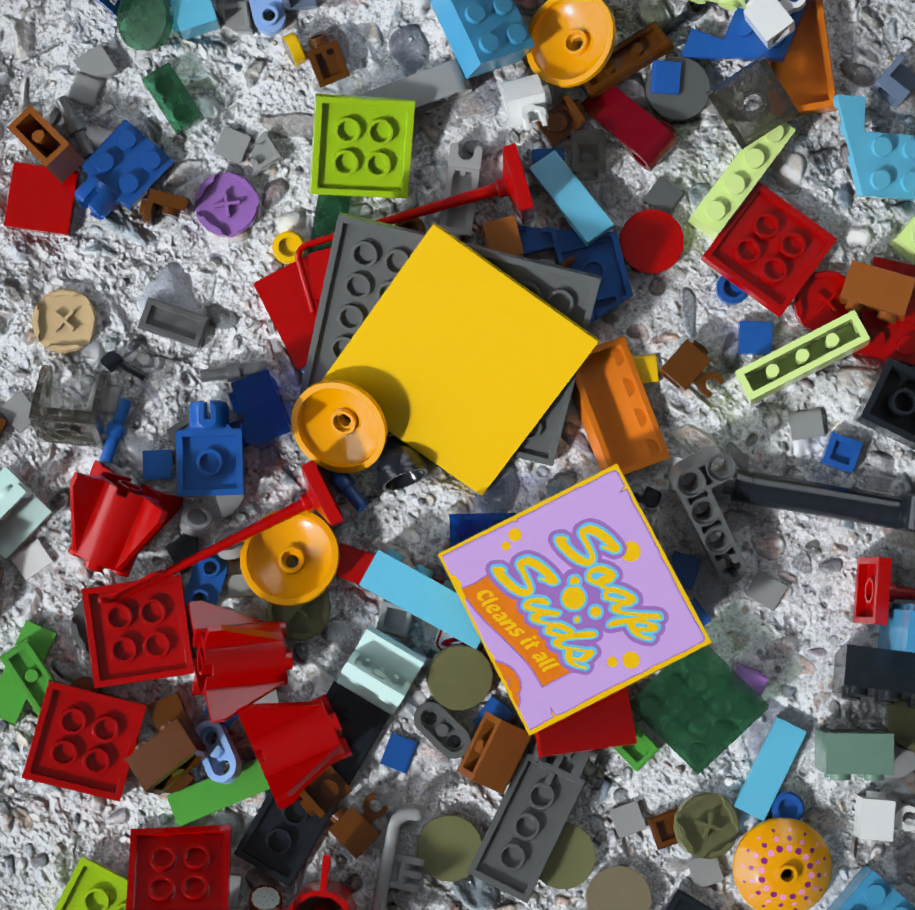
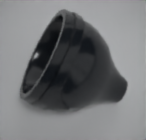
[377,436,428,491]

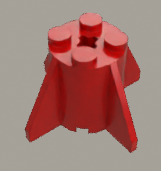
[68,460,184,577]
[188,601,293,724]
[236,694,352,810]
[264,853,356,910]

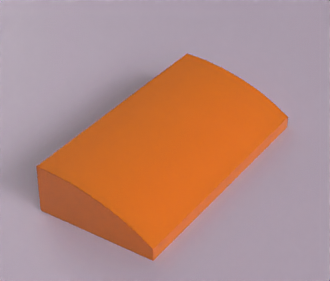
[764,0,838,118]
[571,336,671,476]

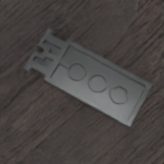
[467,749,600,904]

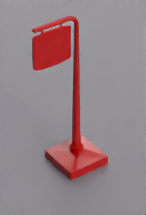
[295,143,534,314]
[98,460,346,604]
[853,557,915,625]

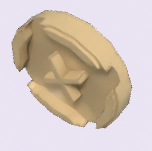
[31,288,99,354]

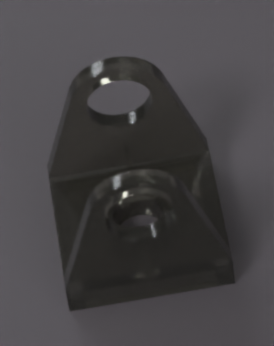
[706,55,799,149]
[29,365,111,448]

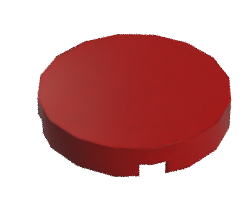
[619,209,684,275]
[793,270,850,332]

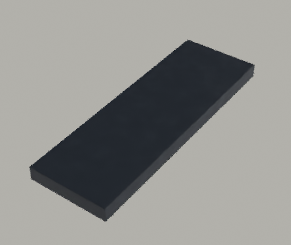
[233,680,391,887]

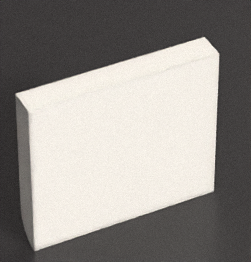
[11,538,54,581]

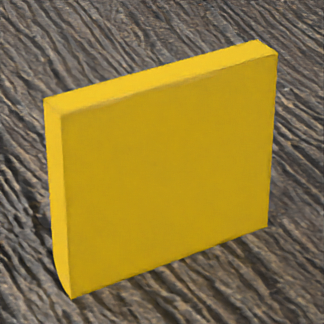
[632,354,659,384]

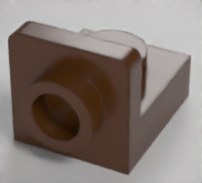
[303,33,350,88]
[534,94,587,148]
[139,189,192,226]
[299,765,353,819]

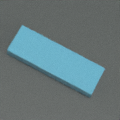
[528,150,614,246]
[733,717,807,821]

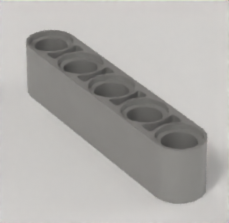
[313,59,473,118]

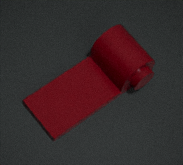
[581,86,678,171]

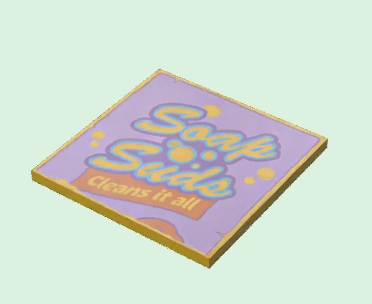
[438,464,712,736]

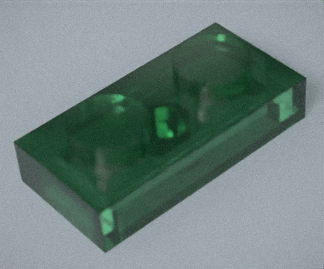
[141,62,205,136]
[308,195,352,254]

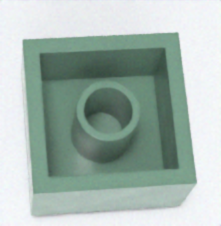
[815,729,894,781]

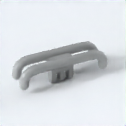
[371,804,425,910]

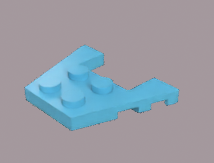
[833,94,915,201]

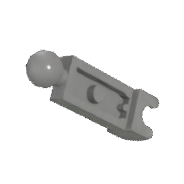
[440,143,483,241]

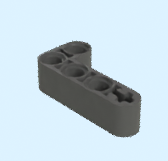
[669,446,747,583]

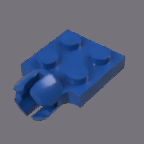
[75,119,175,220]
[176,400,245,497]

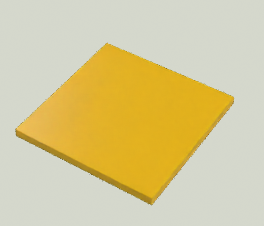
[321,222,599,496]

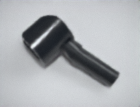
[662,0,705,35]
[100,351,147,381]
[633,486,662,508]

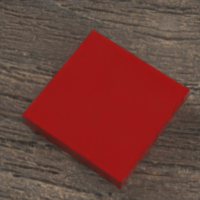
[4,162,80,237]

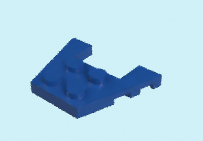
[681,0,809,62]
[517,225,633,324]

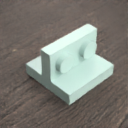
[0,466,54,559]
[336,625,427,716]

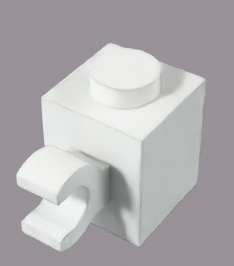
[743,0,806,50]
[500,74,552,131]
[853,790,915,842]

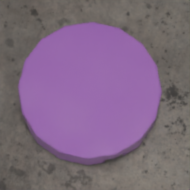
[195,172,260,238]

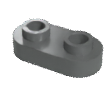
[414,701,471,759]

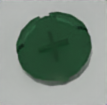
[117,0,173,51]

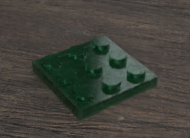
[630,646,769,774]

